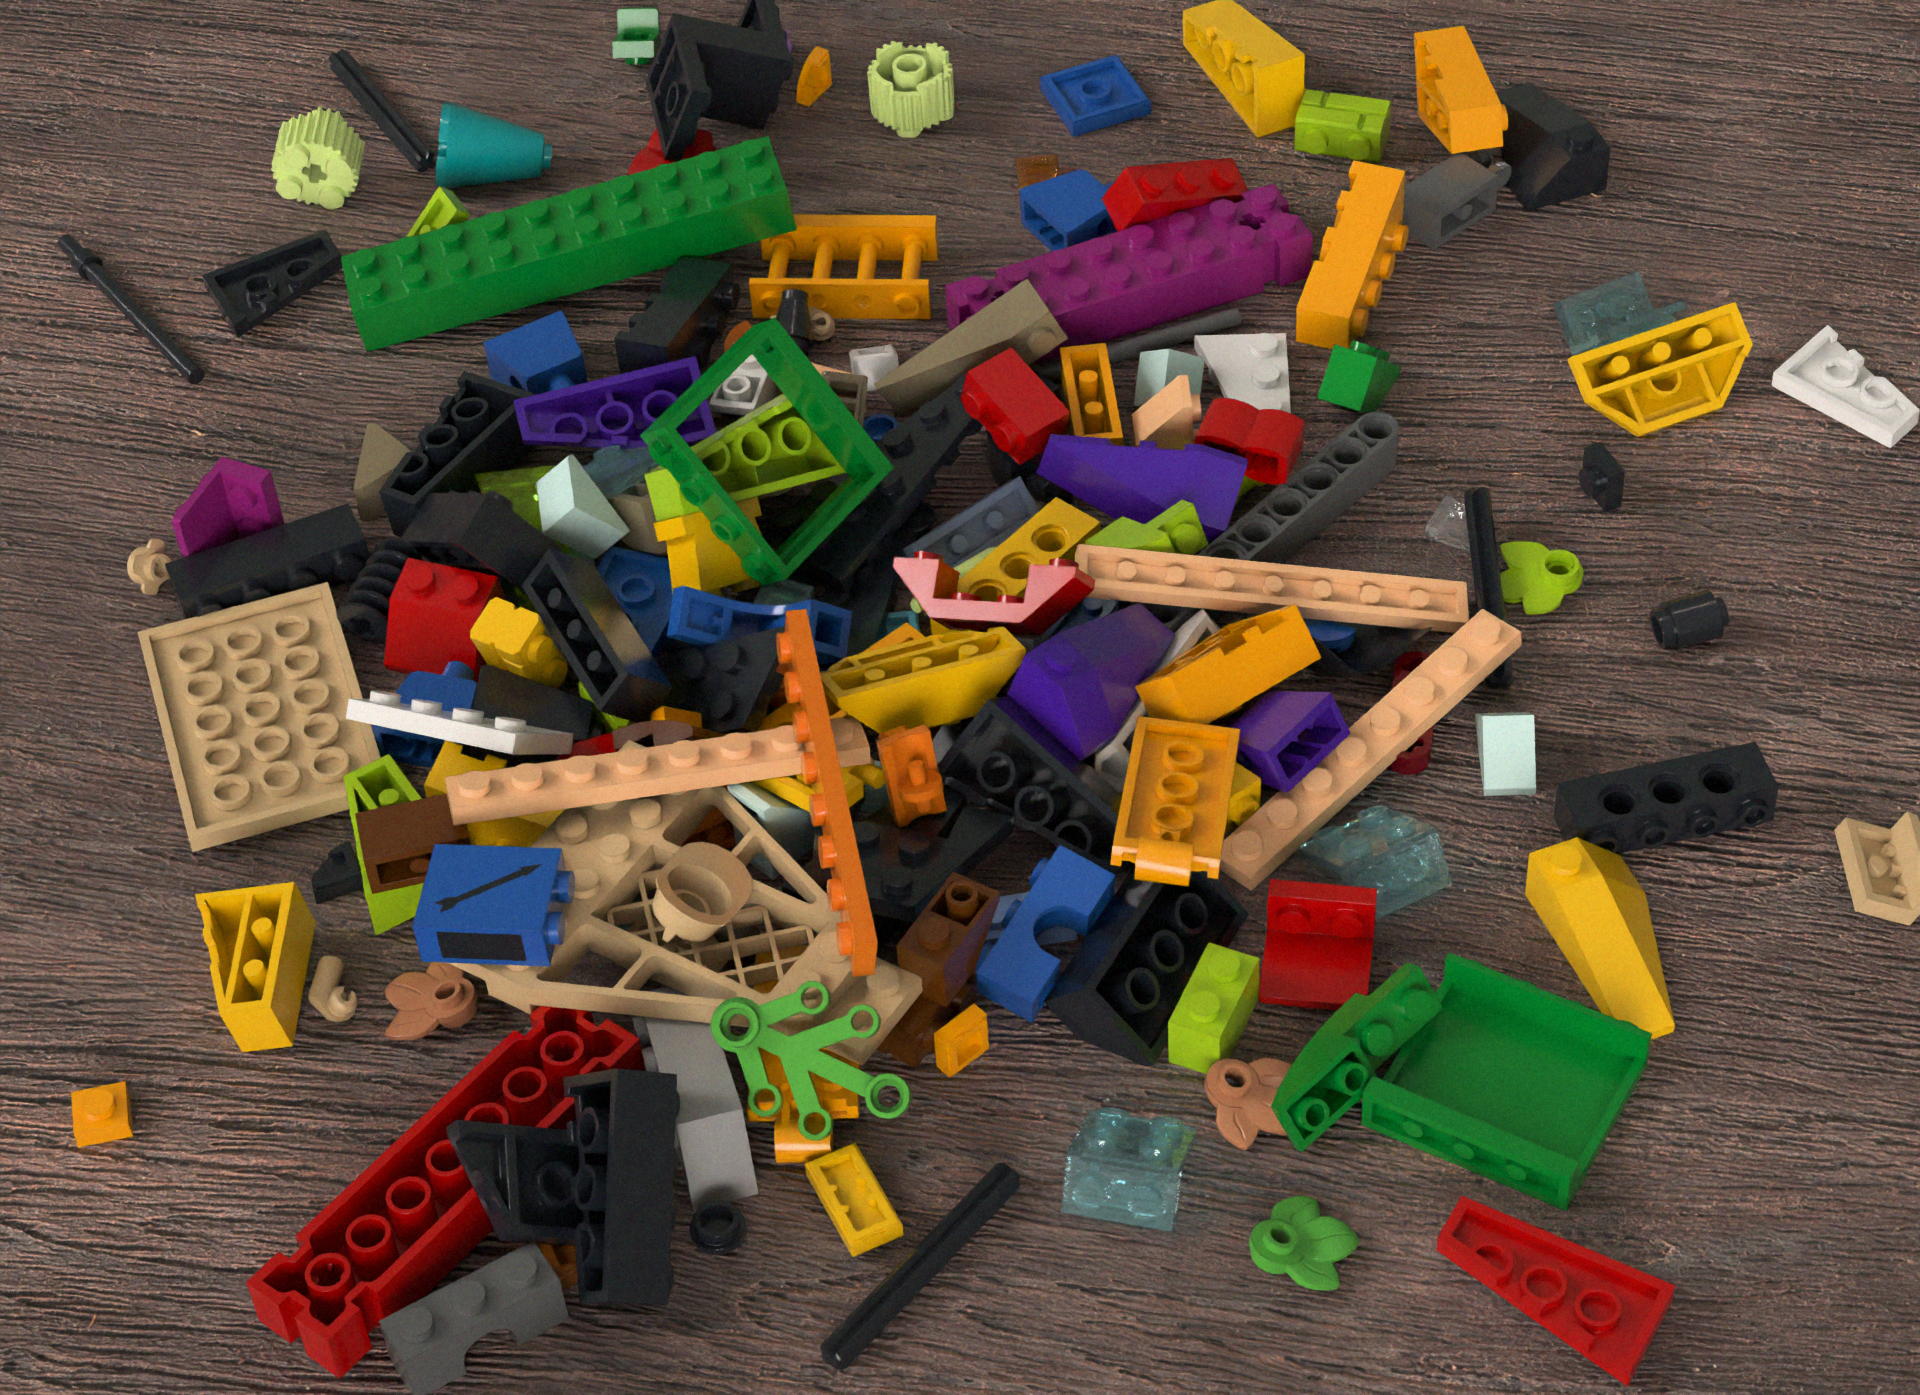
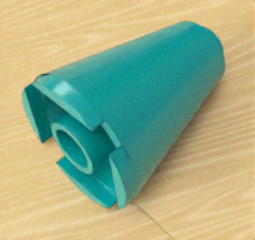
[435,102,553,188]

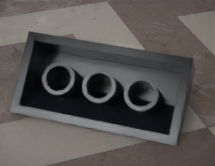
[1043,864,1249,1067]

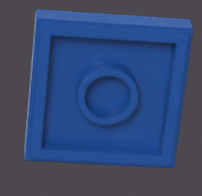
[1040,55,1151,137]

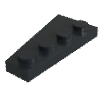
[818,525,917,669]

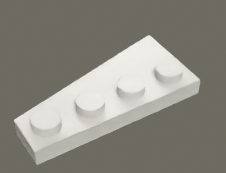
[346,690,574,755]

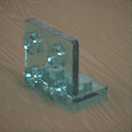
[1299,805,1452,920]

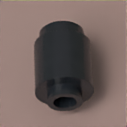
[1650,590,1729,650]

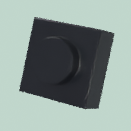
[1579,442,1625,512]

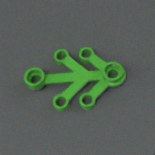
[711,981,912,1140]

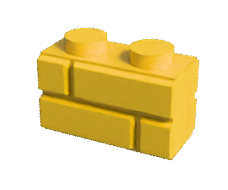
[470,597,568,689]

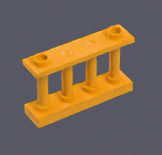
[749,214,939,319]

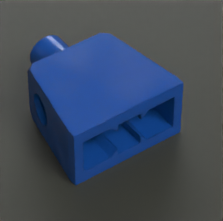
[1020,169,1117,252]
[483,310,588,395]
[372,661,478,768]

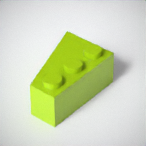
[343,754,424,936]

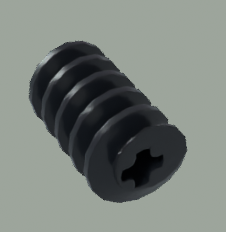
[336,538,423,644]

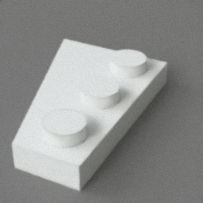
[1772,325,1920,448]
[1194,333,1291,413]

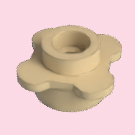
[127,538,174,596]

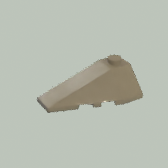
[874,278,1068,415]

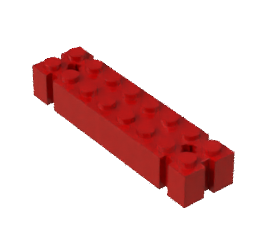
[246,1006,645,1379]

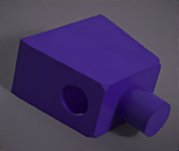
[1224,691,1351,793]

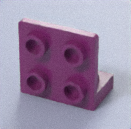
[172,457,285,558]

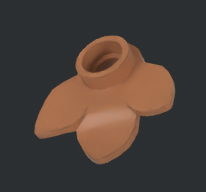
[384,962,478,1041]
[1204,1057,1292,1151]

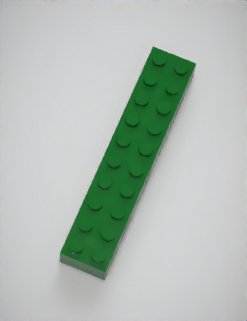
[341,136,797,352]

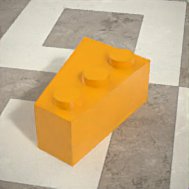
[1414,26,1508,154]
[1135,604,1321,725]

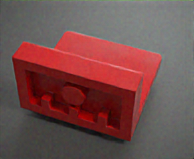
[1258,879,1377,1010]

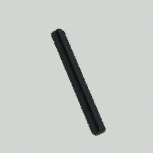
[328,49,436,173]
[1464,487,1513,689]
[820,1162,1020,1371]

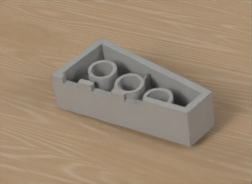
[632,986,759,1210]

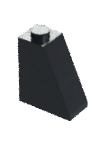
[468,665,606,768]

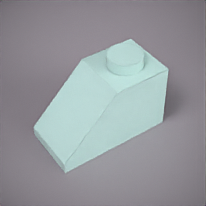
[727,782,814,880]

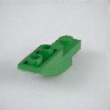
[1271,962,1443,1152]

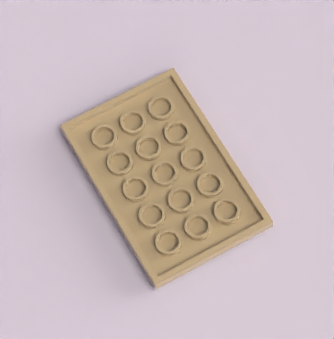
[138,582,381,852]

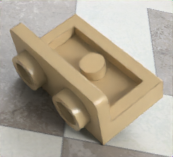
[1834,812,1920,926]

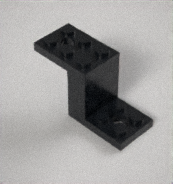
[646,0,794,162]

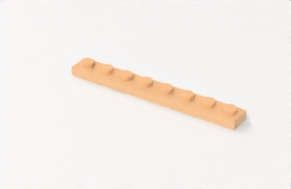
[1075,544,1469,633]
[1219,609,1522,891]
[445,717,870,825]

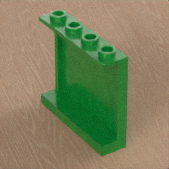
[1361,953,1652,1211]

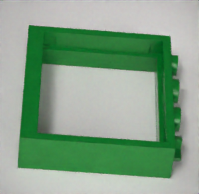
[640,317,894,586]

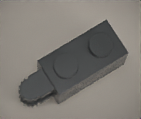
[1403,149,1512,250]

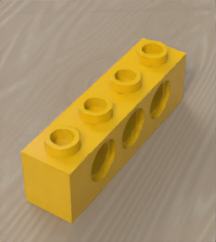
[930,497,1101,635]

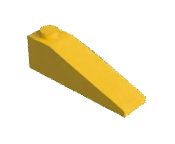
[1525,837,1675,1040]

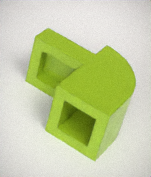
[1085,500,1208,555]

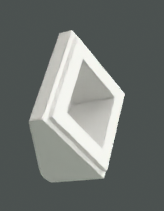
[849,345,899,391]

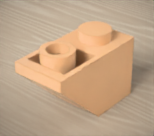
[1132,375,1201,450]

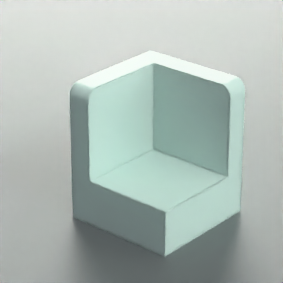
[1134,349,1205,407]

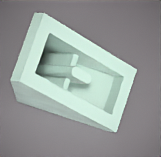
[536,454,630,559]
[1475,712,1536,796]

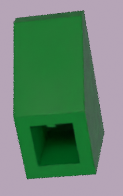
[1317,340,1402,414]

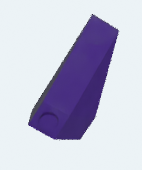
[513,356,716,450]
[1037,434,1248,555]
[1008,603,1175,761]

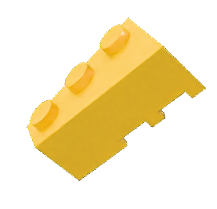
[195,882,316,1052]

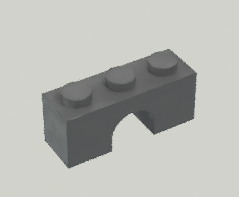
[379,1241,569,1395]

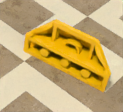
[1567,302,1753,437]
[820,626,1026,734]

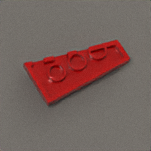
[1437,1196,1676,1387]

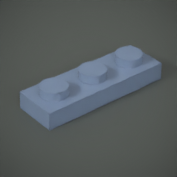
[903,476,1040,568]

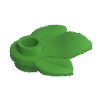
[1249,1196,1360,1291]

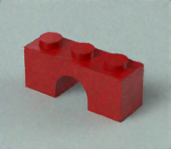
[1102,158,1249,232]

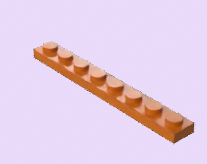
[776,609,878,977]

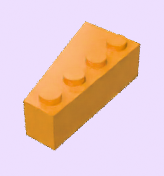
[1296,160,1409,350]

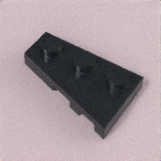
[202,230,343,338]

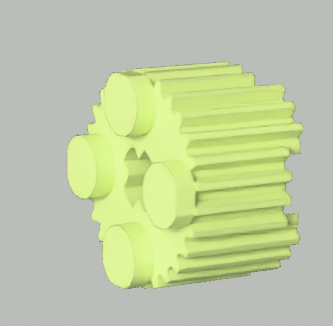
[867,41,955,138]
[271,107,365,210]

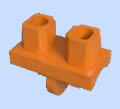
[876,724,947,828]

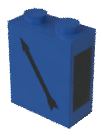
[413,844,575,967]

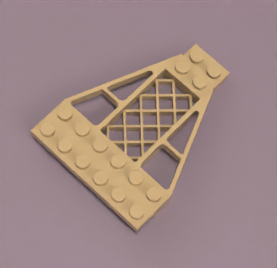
[449,740,923,1066]

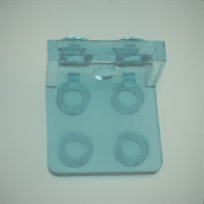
[1553,271,1687,356]
[1061,1107,1196,1232]

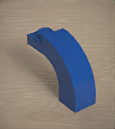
[667,586,852,665]

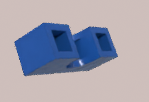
[975,845,1115,1023]

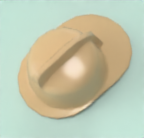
[652,842,753,942]

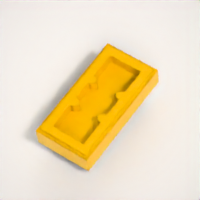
[805,1142,904,1258]

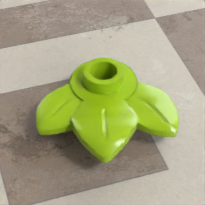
[1500,541,1584,615]

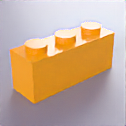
[1060,343,1123,446]

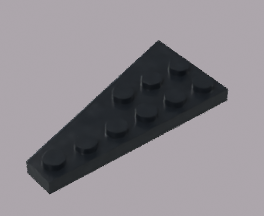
[760,374,983,594]

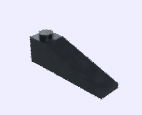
[1496,83,1610,212]

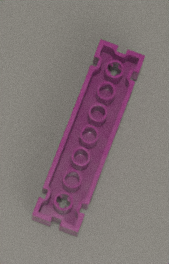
[945,183,1313,364]

